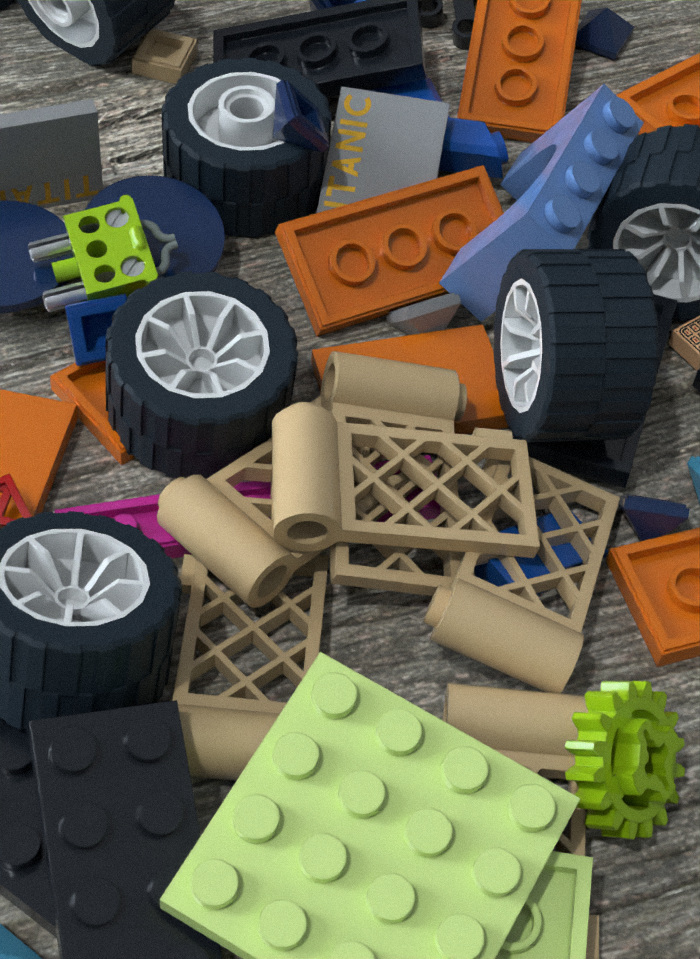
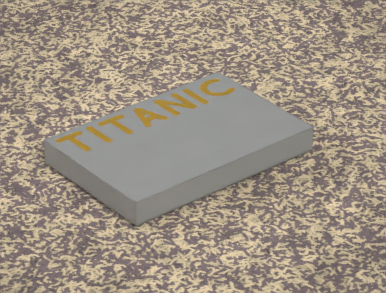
[316,86,450,213]
[0,99,103,208]

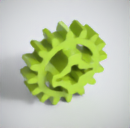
[565,681,685,840]

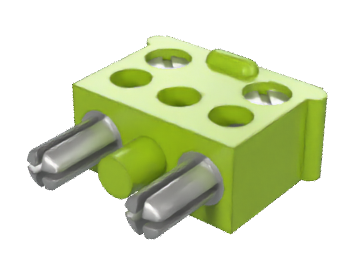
[28,195,178,312]

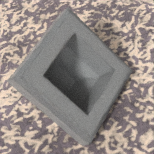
[386,293,461,335]

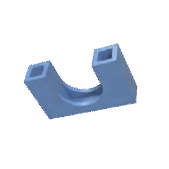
[439,84,644,322]

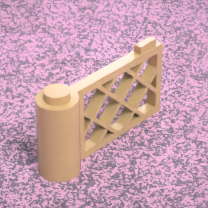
[321,351,475,596]
[157,396,431,608]
[272,402,540,558]
[423,457,620,693]
[172,554,329,781]
[443,683,599,959]

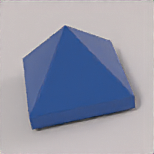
[65,294,127,366]

